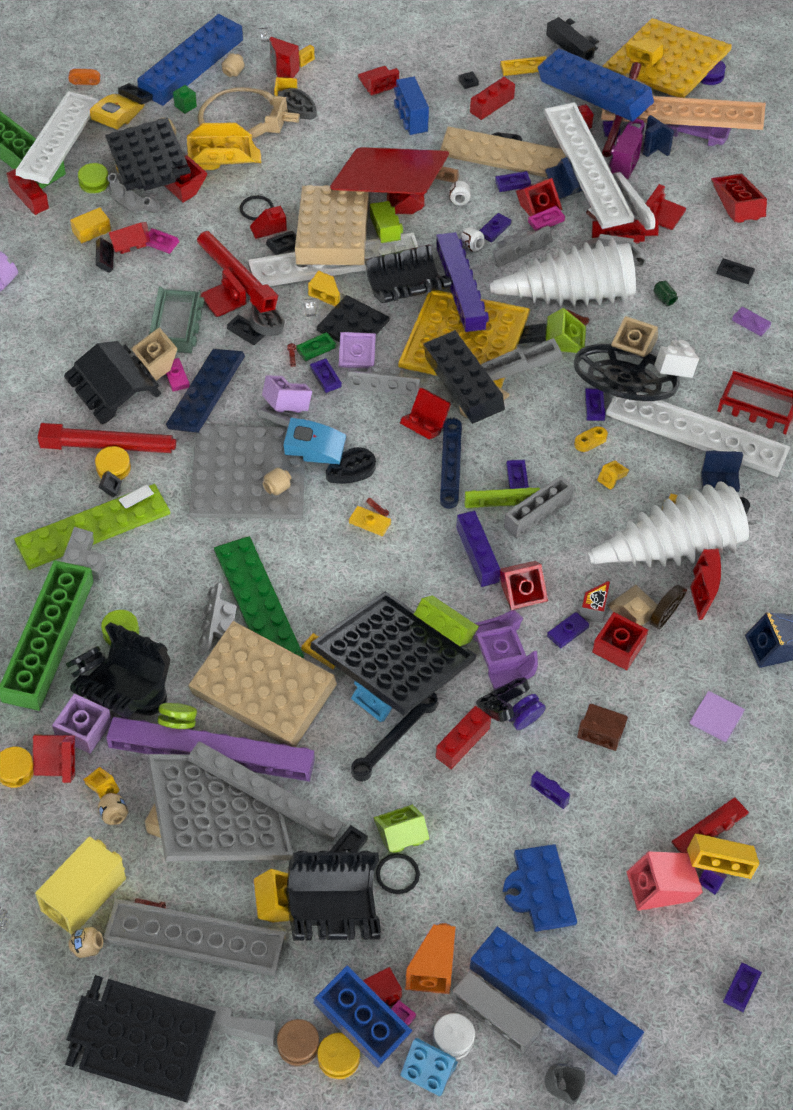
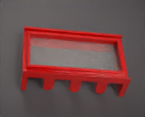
[717,370,793,435]

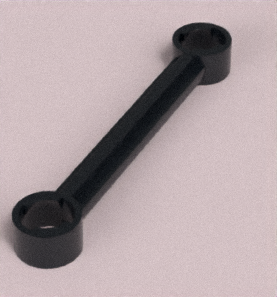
[351,693,438,782]

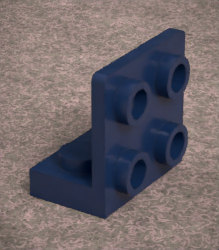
[701,450,743,492]

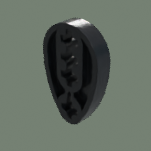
[326,447,376,484]

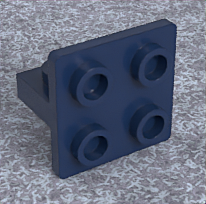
[643,115,674,157]
[545,157,583,199]

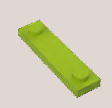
[464,487,540,508]

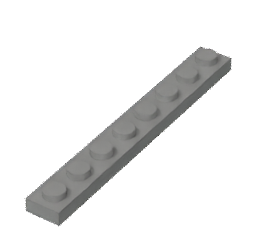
[187,741,343,842]

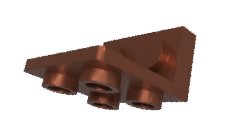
[577,704,628,751]

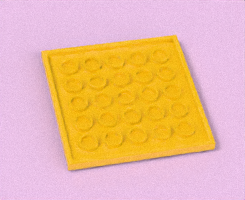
[603,18,732,98]
[398,290,530,388]

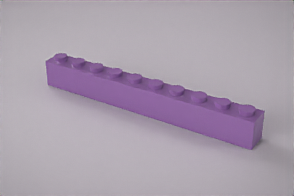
[107,717,315,782]

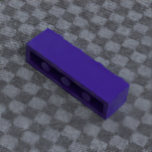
[456,510,501,587]

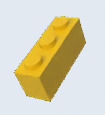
[687,833,760,879]

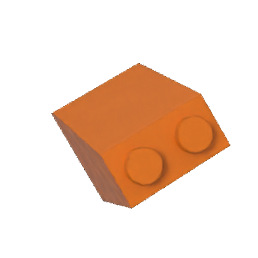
[405,923,456,994]

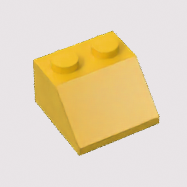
[254,869,289,923]

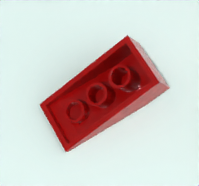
[711,173,767,223]

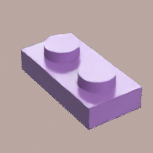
[732,307,772,337]

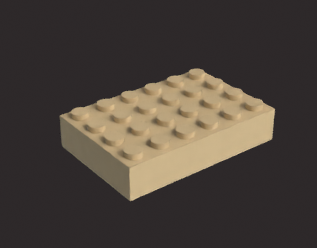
[295,185,369,265]
[188,621,337,747]

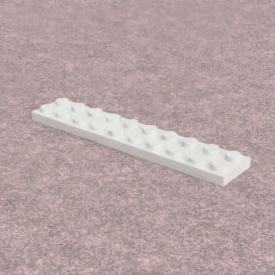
[16,91,99,184]
[544,102,634,229]
[248,232,418,286]
[606,392,790,477]

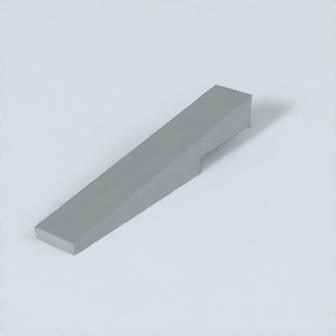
[481,338,563,381]
[187,1002,276,1047]

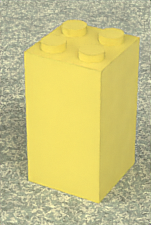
[35,836,126,935]

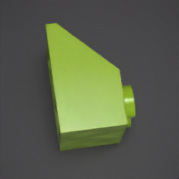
[546,308,586,353]
[373,804,430,853]

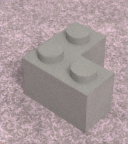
[61,527,106,580]

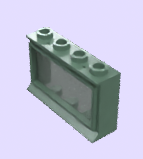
[149,286,204,353]

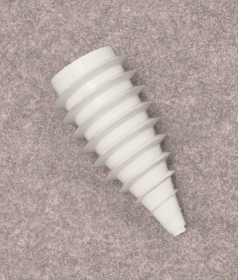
[489,237,636,307]
[587,482,749,568]

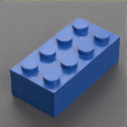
[313,965,413,1068]

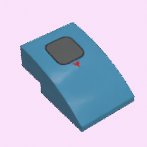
[283,418,346,464]

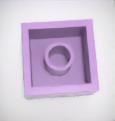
[52,694,112,754]

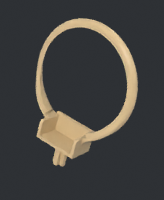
[198,87,300,139]

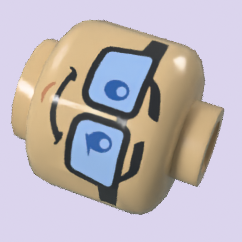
[98,793,128,825]
[68,927,103,958]

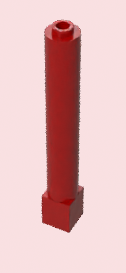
[197,231,279,313]
[37,423,176,453]

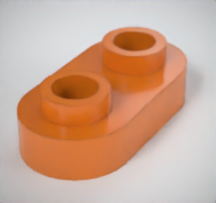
[68,69,101,85]

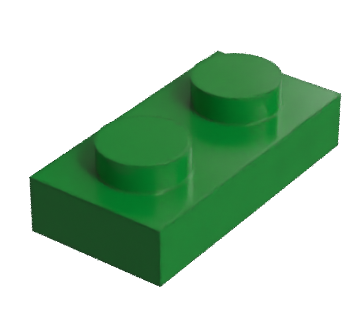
[296,332,336,362]

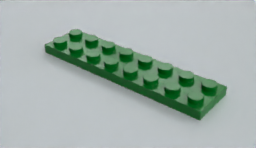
[214,536,304,659]

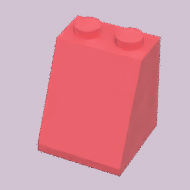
[626,851,703,911]

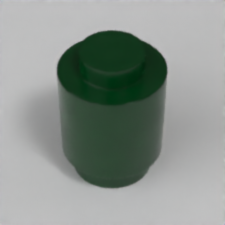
[653,281,678,306]

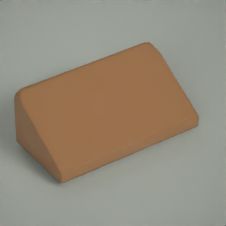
[435,166,459,183]

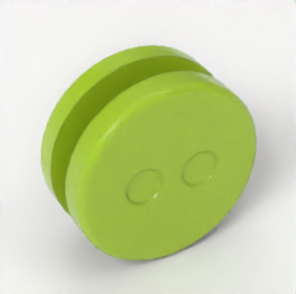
[78,163,110,193]
[101,610,139,646]
[157,703,197,729]

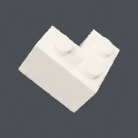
[655,340,699,378]

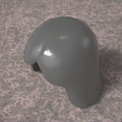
[545,1063,585,1105]

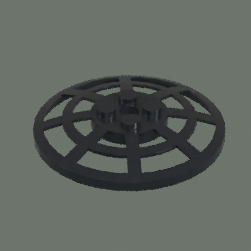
[574,344,680,401]

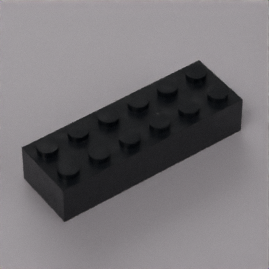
[423,330,505,424]

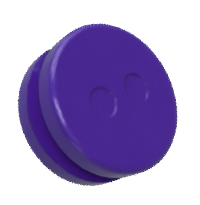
[701,60,726,85]
[509,694,546,730]

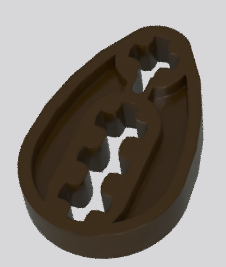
[650,584,687,630]

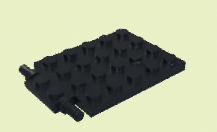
[105,117,191,191]
[65,975,216,1103]

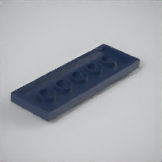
[166,349,245,433]

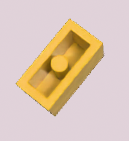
[70,207,111,243]

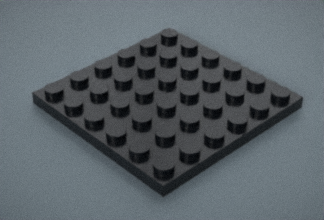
[310,591,477,716]

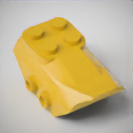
[187,123,262,170]

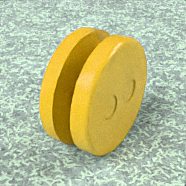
[95,446,131,480]
[0,746,34,788]
[318,1032,360,1079]

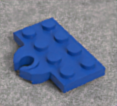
[502,844,577,932]

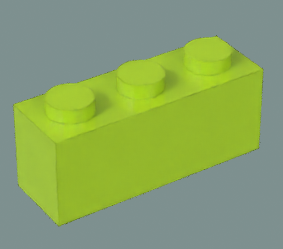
[369,201,403,243]
[414,595,479,646]

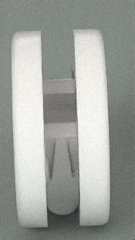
[433,1013,475,1059]

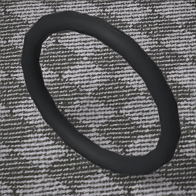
[240,195,274,221]
[376,853,420,894]

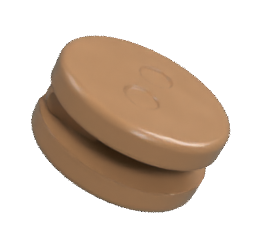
[277,1019,319,1066]

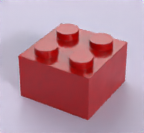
[592,612,648,670]

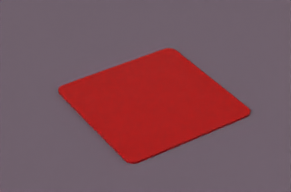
[330,147,449,194]

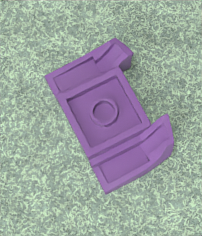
[665,124,731,146]
[473,610,538,690]

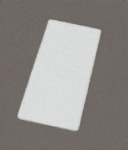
[119,485,154,509]

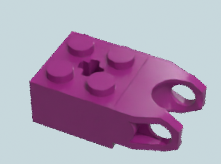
[609,119,645,179]

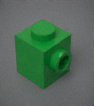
[173,85,197,114]

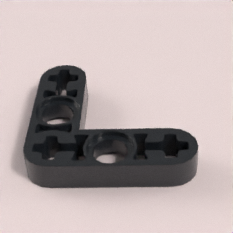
[476,677,530,722]

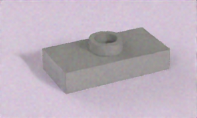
[258,404,299,427]

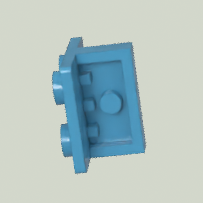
[351,681,392,722]
[400,1038,458,1096]

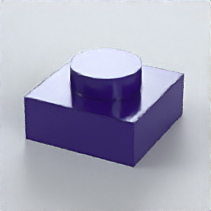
[602,121,621,137]
[699,869,727,895]

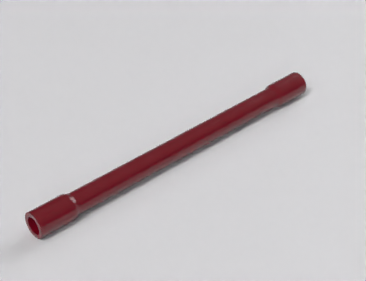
[602,62,641,158]

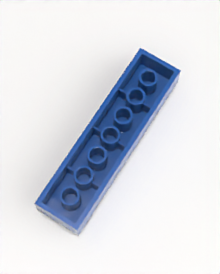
[137,14,243,106]
[538,48,654,122]
[470,926,644,1076]

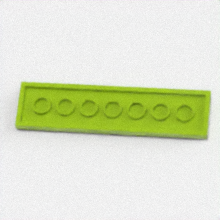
[14,483,170,570]

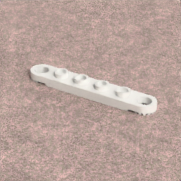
[612,172,655,230]

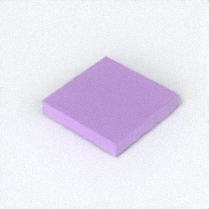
[339,332,376,369]
[690,691,745,742]

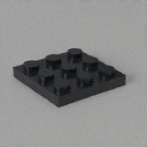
[317,295,389,343]

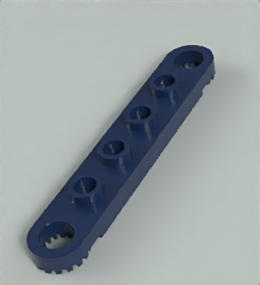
[440,417,462,509]

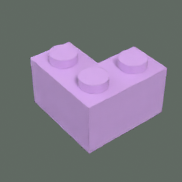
[262,375,312,413]

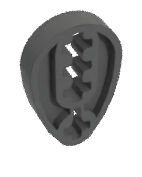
[278,88,317,120]
[249,305,285,336]

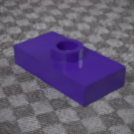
[495,171,531,192]
[479,213,512,243]
[310,358,342,393]
[585,388,605,421]
[506,460,529,489]
[547,612,589,649]
[530,771,570,809]
[723,962,762,1012]

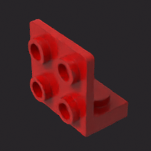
[358,66,400,96]
[645,184,686,230]
[201,269,247,317]
[400,388,451,440]
[33,734,75,783]

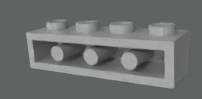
[504,476,574,539]
[452,971,541,1055]

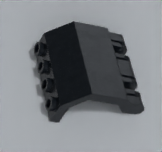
[364,244,451,303]
[64,341,162,424]
[70,622,171,718]
[286,851,381,941]

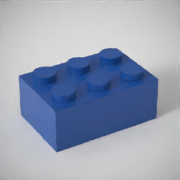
[394,76,429,135]

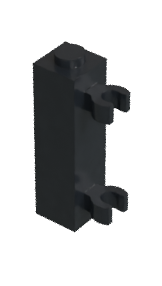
[546,17,599,61]

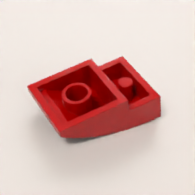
[690,549,721,620]

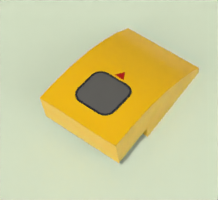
[89,94,145,130]

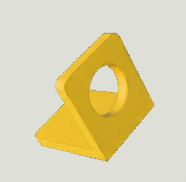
[274,77,298,96]

